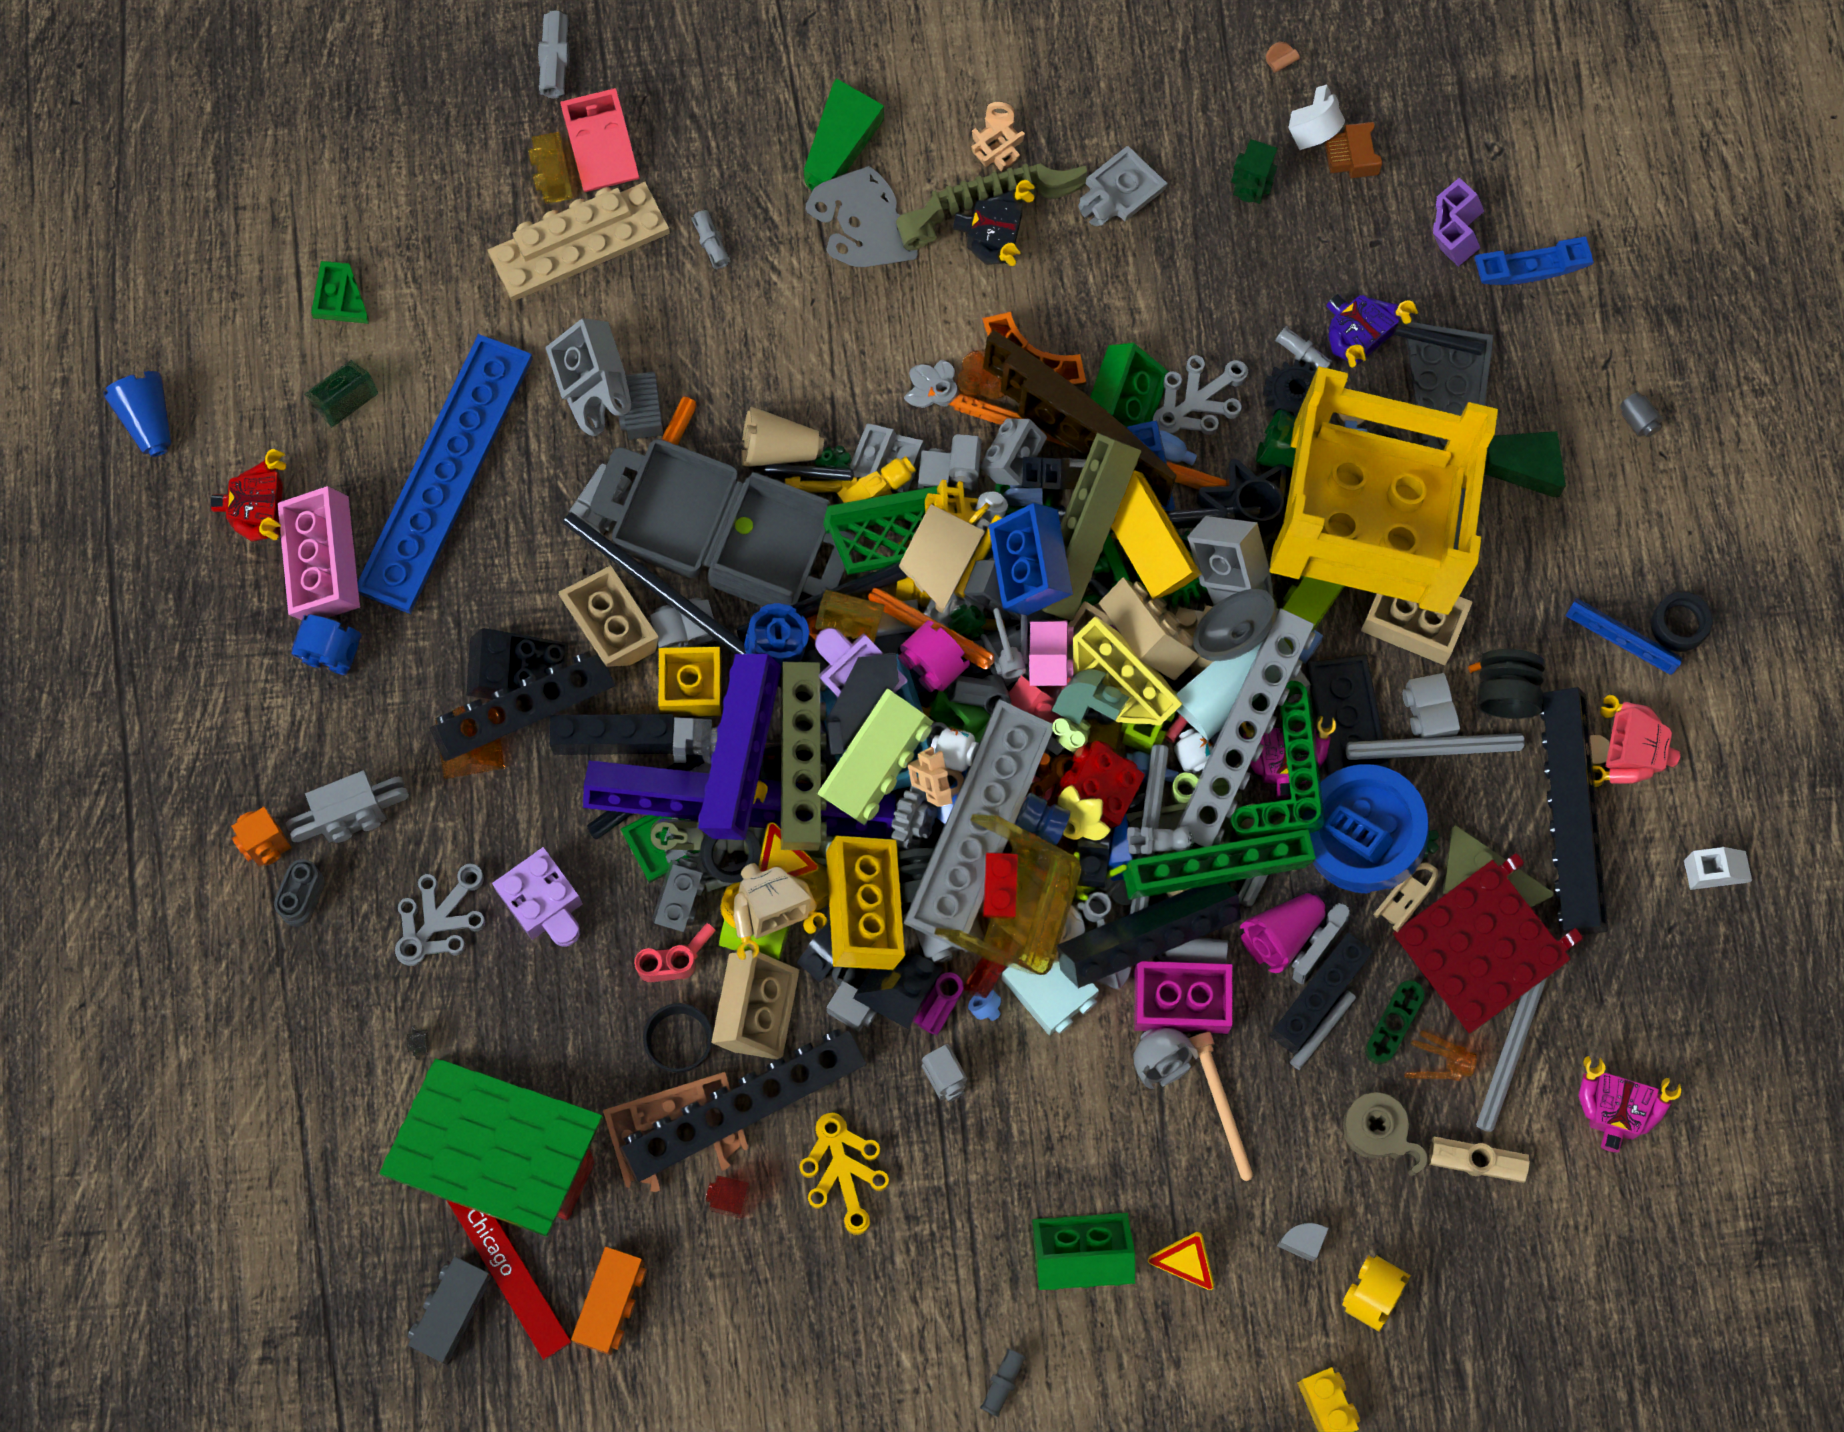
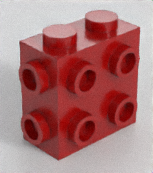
[1057,741,1146,828]

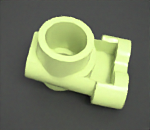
[1052,718,1091,753]

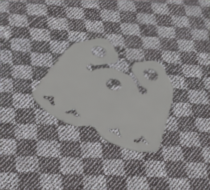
[806,166,918,267]

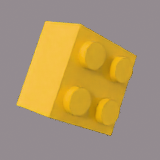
[658,647,722,717]

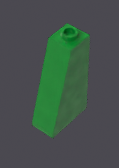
[804,78,884,191]

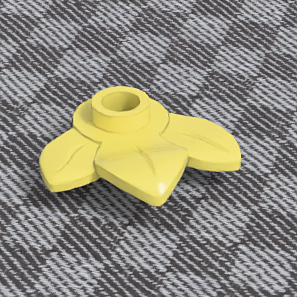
[1058,785,1111,840]

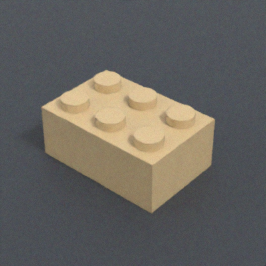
[1099,577,1200,681]
[1361,593,1472,666]

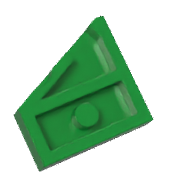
[311,261,369,324]

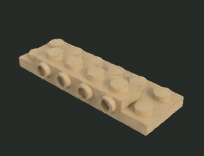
[487,182,670,302]

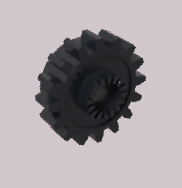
[1263,360,1317,418]

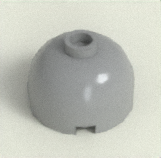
[1133,1028,1198,1089]

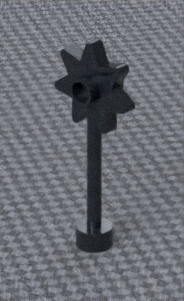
[1048,459,1289,551]

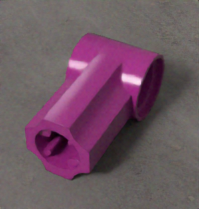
[914,972,963,1036]

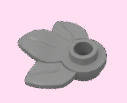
[904,360,958,408]

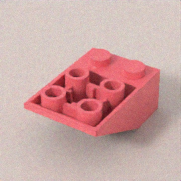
[560,88,640,193]

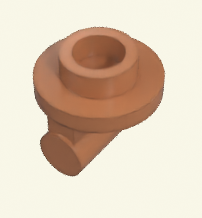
[1266,42,1300,73]

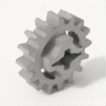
[892,785,937,850]

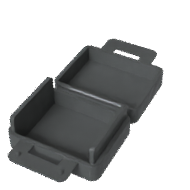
[590,439,854,606]

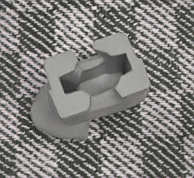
[1127,825,1194,854]

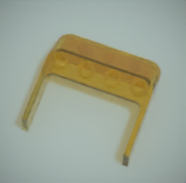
[934,814,1081,975]

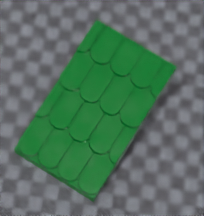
[379,1058,603,1237]

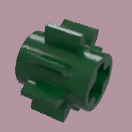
[948,604,986,641]

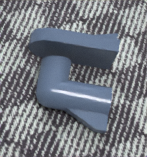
[1003,485,1043,506]

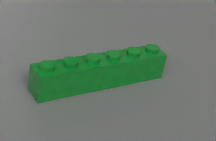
[1122,829,1316,899]

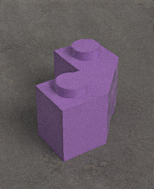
[1433,178,1484,267]

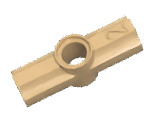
[1428,1137,1530,1183]

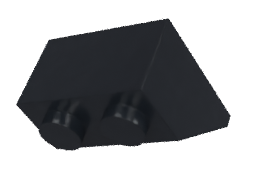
[853,953,943,1029]

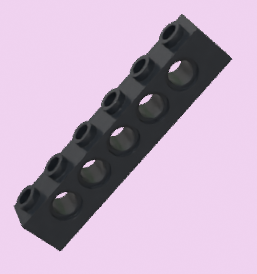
[429,651,615,761]

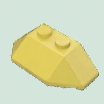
[1073,616,1182,725]

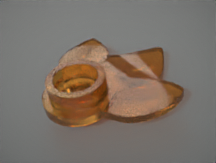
[957,350,1006,400]

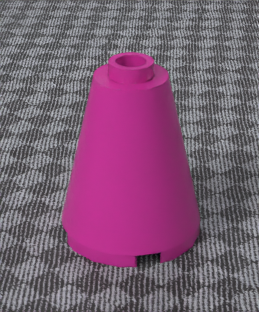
[1240,893,1325,973]

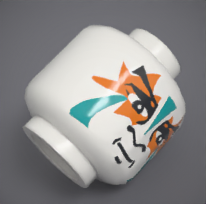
[931,727,979,772]
[1174,728,1214,774]

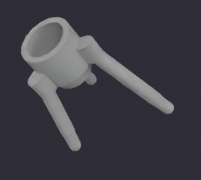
[980,608,1029,679]

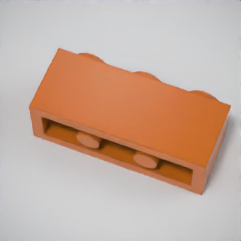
[571,1246,647,1355]

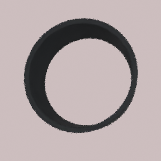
[643,1003,712,1073]

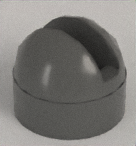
[832,967,857,986]

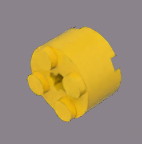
[1342,1255,1411,1332]

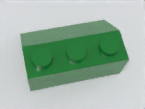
[1090,343,1169,429]
[1032,1213,1135,1290]

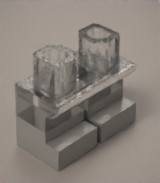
[673,717,718,764]

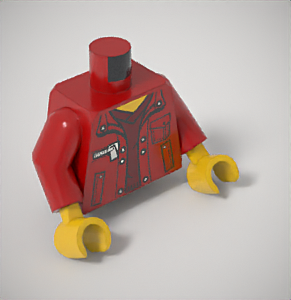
[211,449,286,542]

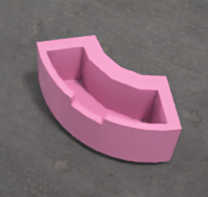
[1029,619,1074,686]

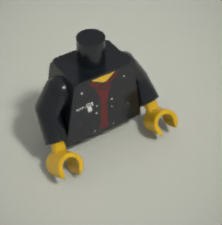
[953,180,1035,266]

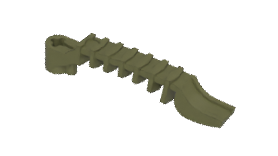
[896,163,1087,250]
[650,818,837,864]

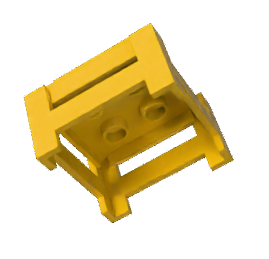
[1269,366,1498,615]

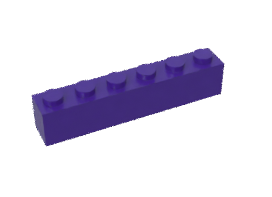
[698,654,782,840]

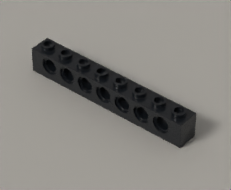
[619,1028,866,1182]

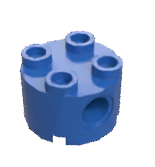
[744,603,810,673]
[291,614,362,676]

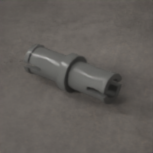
[980,1348,1027,1418]

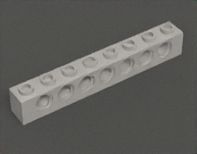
[1176,608,1316,847]

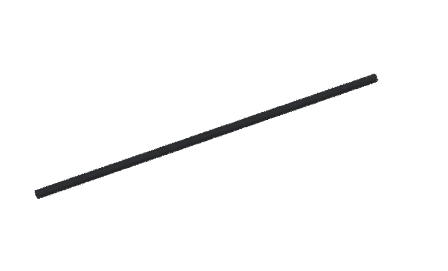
[563,512,1075,904]

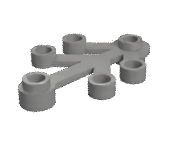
[1153,355,1248,435]
[395,864,485,966]

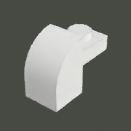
[1289,85,1345,150]

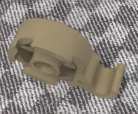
[1343,1092,1427,1176]

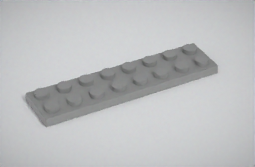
[903,699,1053,950]

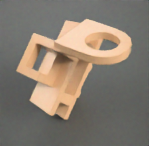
[971,102,1025,172]
[907,747,964,807]

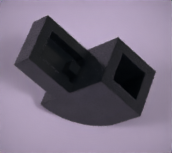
[1074,833,1114,888]
[796,920,833,982]

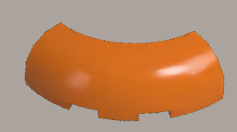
[982,312,1087,386]

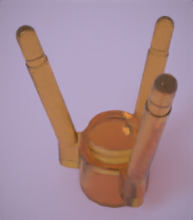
[1404,1031,1477,1081]

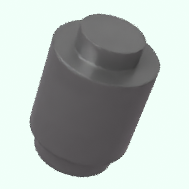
[1620,392,1663,437]

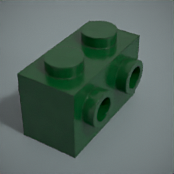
[1231,139,1278,204]

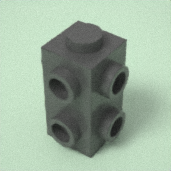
[652,857,706,932]

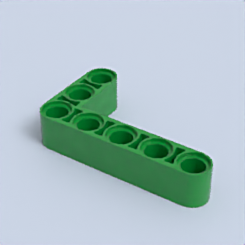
[1231,681,1325,840]

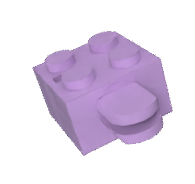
[815,627,908,697]
[492,847,582,947]

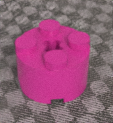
[898,620,970,692]

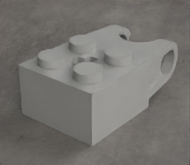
[546,318,631,436]
[1187,516,1273,606]

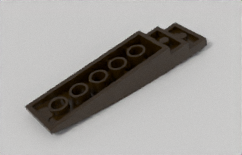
[983,329,1176,507]

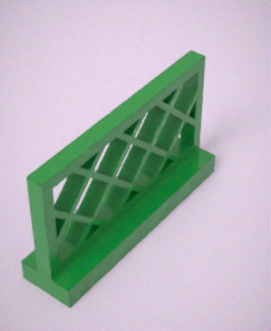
[823,486,938,575]

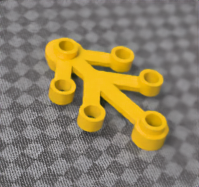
[799,1113,889,1235]

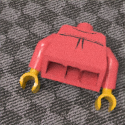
[1593,695,1680,787]

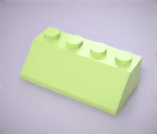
[817,688,933,825]

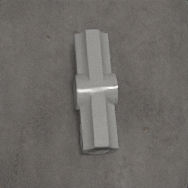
[538,11,570,98]

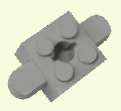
[286,770,409,843]

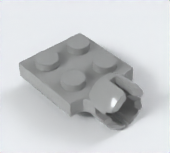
[1078,146,1167,226]

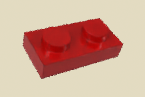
[983,853,1018,919]

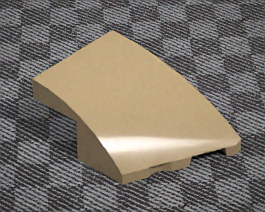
[899,504,985,613]

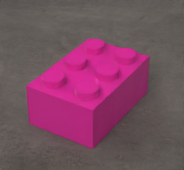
[1134,961,1232,1034]

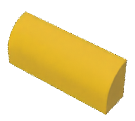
[1111,470,1202,599]

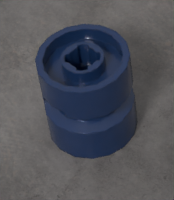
[1013,793,1071,848]

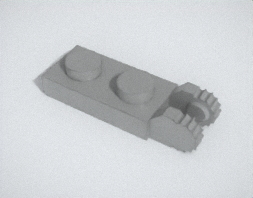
[1292,903,1350,985]

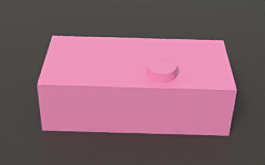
[278,486,360,620]

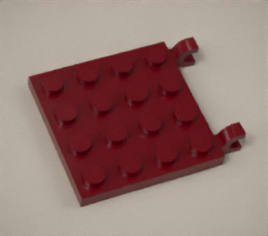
[1393,853,1583,1035]

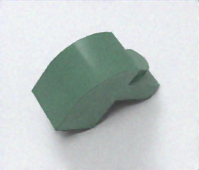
[1052,669,1129,725]

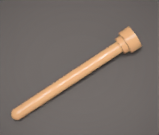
[1189,1032,1253,1181]

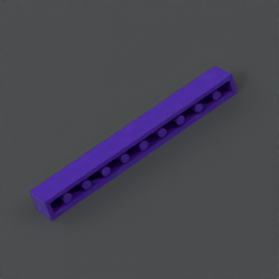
[583,760,896,839]

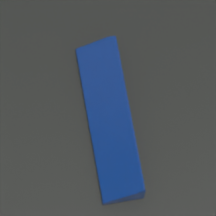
[1566,598,1682,675]

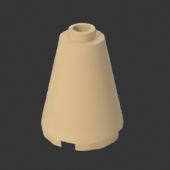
[741,407,824,467]

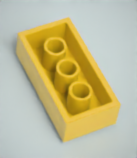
[826,836,905,970]

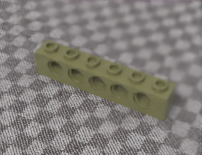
[781,662,827,850]

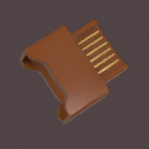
[1324,122,1382,178]

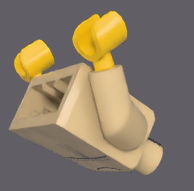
[733,863,827,960]

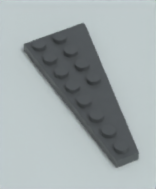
[1406,322,1494,550]

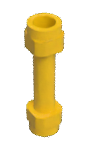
[785,477,857,493]

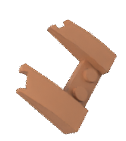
[603,1072,748,1192]

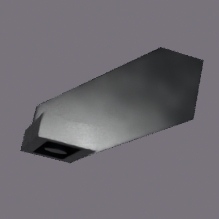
[826,653,899,755]

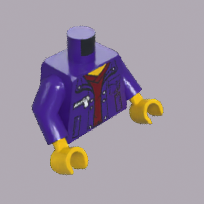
[1326,294,1418,368]

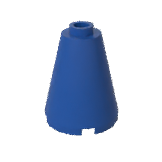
[103,371,171,457]

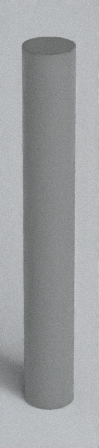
[1290,990,1356,1070]

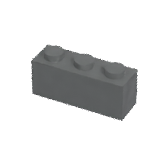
[964,558,1053,635]
[408,1256,493,1365]

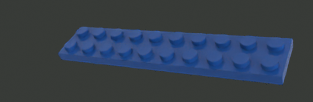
[357,334,533,614]

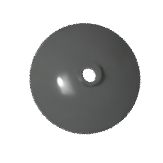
[1193,589,1277,661]

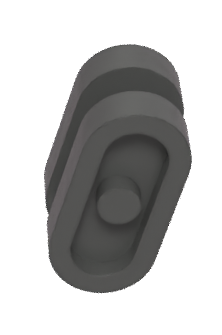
[274,859,325,927]

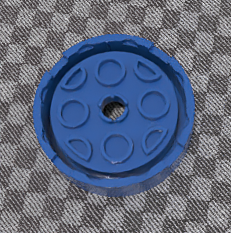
[1303,764,1429,893]

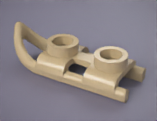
[1373,863,1438,932]

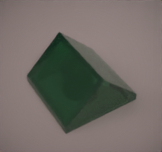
[304,360,379,428]

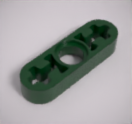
[1365,980,1425,1065]

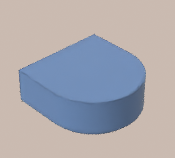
[1299,630,1323,664]

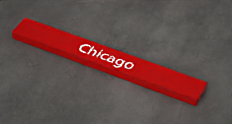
[447,1200,572,1361]

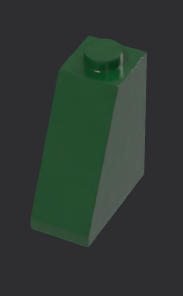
[1485,431,1566,497]

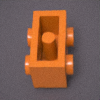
[231,807,292,867]

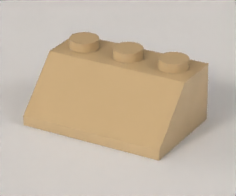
[558,565,659,667]
[711,950,800,1059]

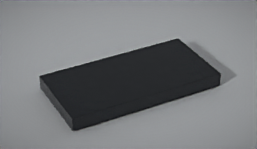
[1306,654,1390,776]

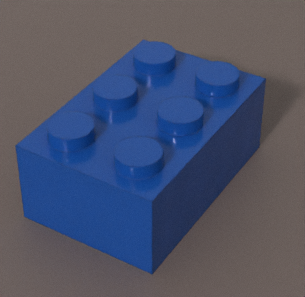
[988,503,1073,616]

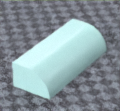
[1176,638,1292,741]

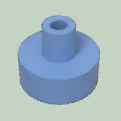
[968,988,1001,1021]

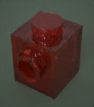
[705,1175,750,1219]

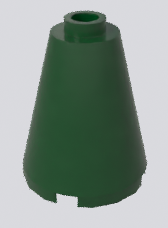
[1255,409,1296,471]

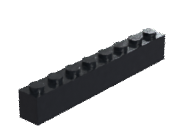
[1540,687,1608,935]

